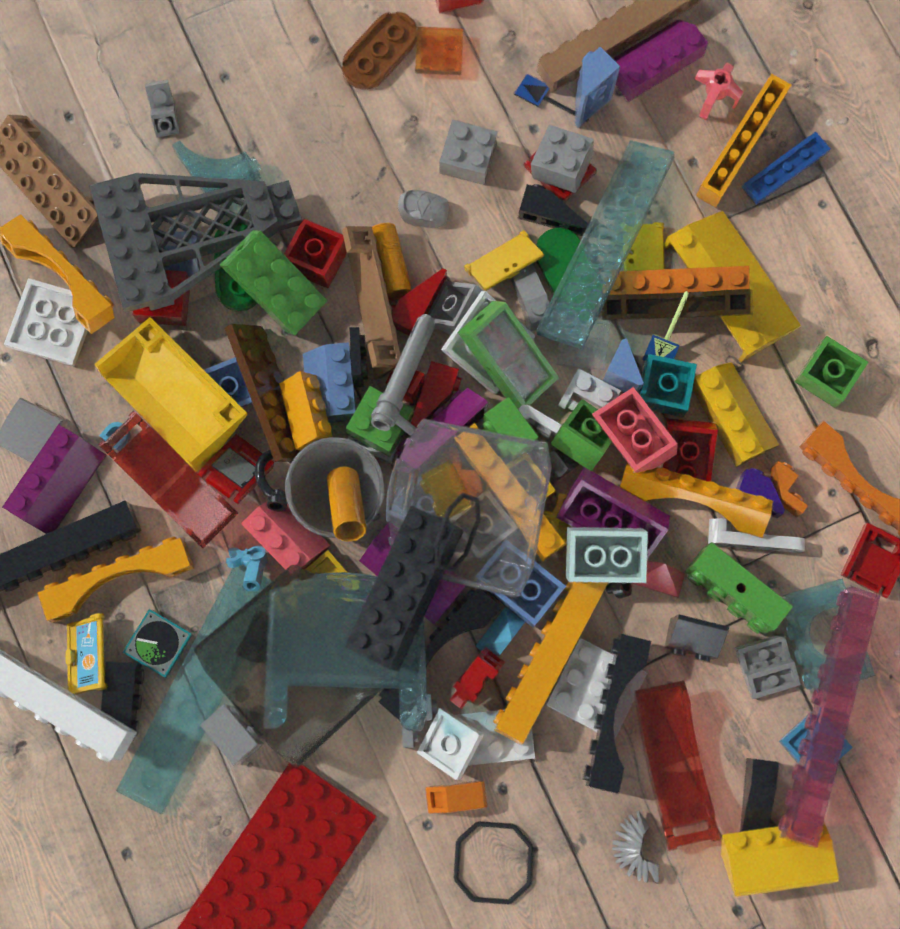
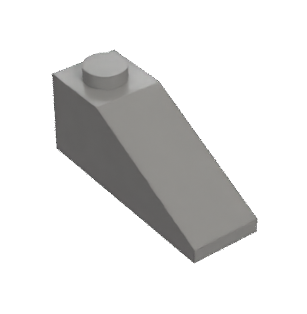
[511,264,554,331]

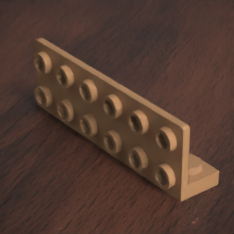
[0,115,99,248]
[342,226,402,379]

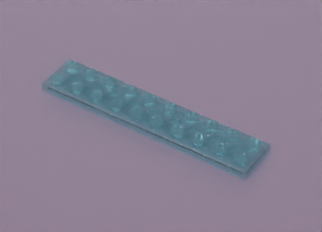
[536,140,675,349]
[116,565,281,814]

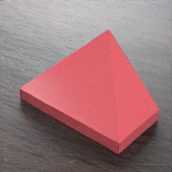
[631,561,685,598]

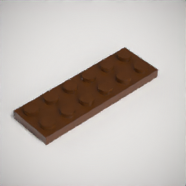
[225,324,300,462]

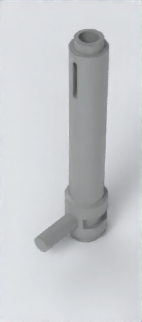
[371,314,435,436]

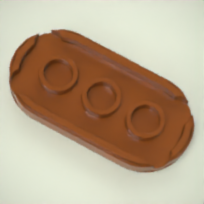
[342,12,418,90]

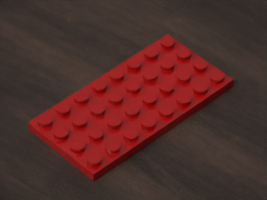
[177,758,377,929]

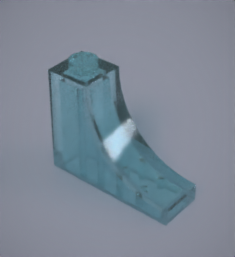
[172,140,261,206]

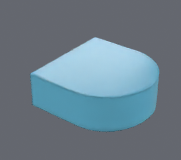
[99,422,130,452]

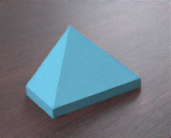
[475,607,525,657]

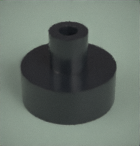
[606,582,632,599]

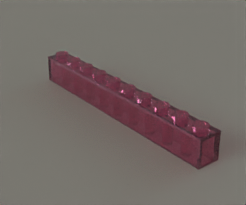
[778,586,881,848]

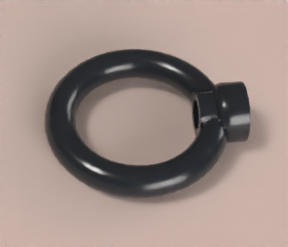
[255,450,292,511]

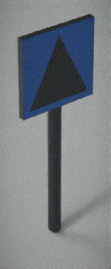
[514,74,589,122]

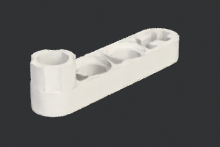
[708,518,805,553]

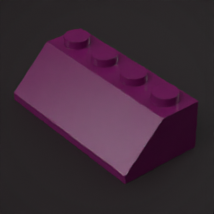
[613,19,708,102]
[396,387,488,479]
[2,424,106,534]
[556,467,670,559]
[359,520,467,625]

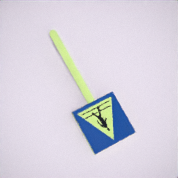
[642,291,689,361]

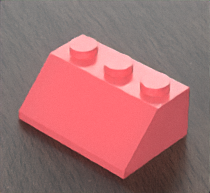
[592,387,677,473]
[241,501,331,578]

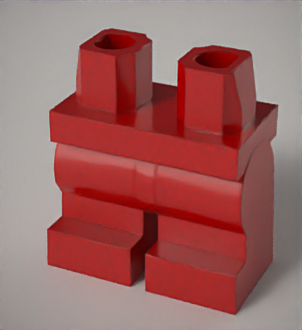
[450,647,505,709]

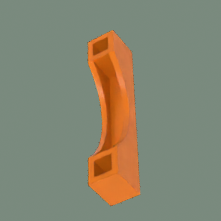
[799,421,900,536]

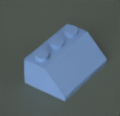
[575,47,620,128]
[303,342,356,423]

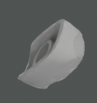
[398,190,449,228]

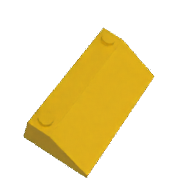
[664,210,801,363]
[94,317,248,472]

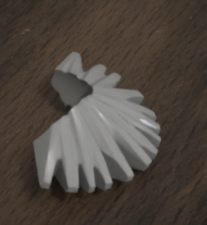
[612,811,659,882]

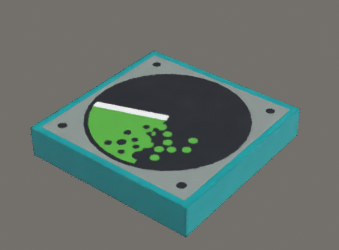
[122,609,193,678]

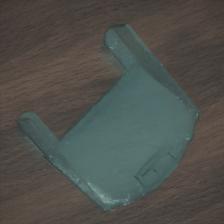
[263,572,427,732]

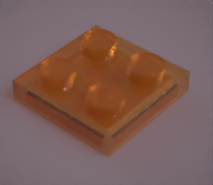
[415,26,463,75]

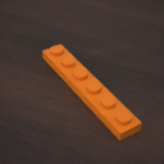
[603,266,750,295]

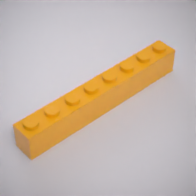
[493,581,608,745]

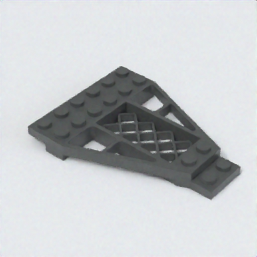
[89,173,302,313]

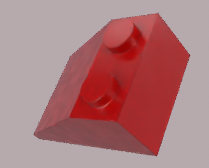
[661,418,718,482]

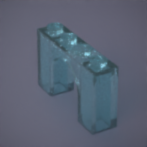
[781,578,875,693]

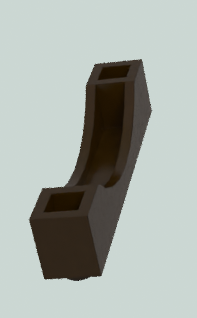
[602,289,753,321]

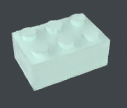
[566,527,648,583]

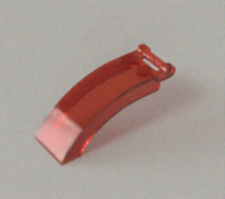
[98,410,238,549]
[634,680,720,851]

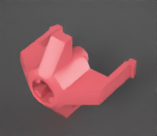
[695,62,743,120]

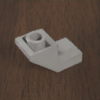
[145,80,179,138]
[402,694,437,748]

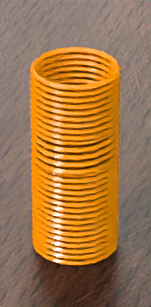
[372,223,412,300]
[327,467,367,542]

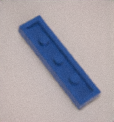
[742,131,831,205]

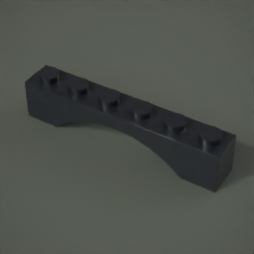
[379,587,501,723]
[583,634,651,794]

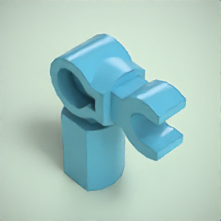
[226,546,268,591]

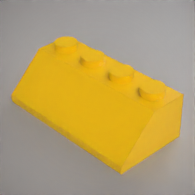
[692,362,779,468]
[721,820,839,897]

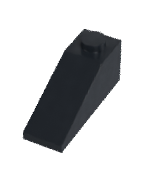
[518,184,589,237]
[740,758,779,832]

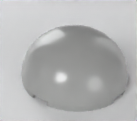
[285,437,384,538]

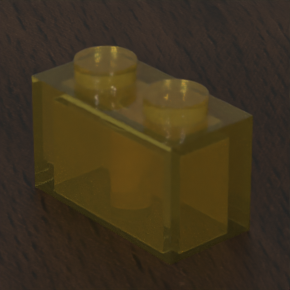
[420,459,474,519]

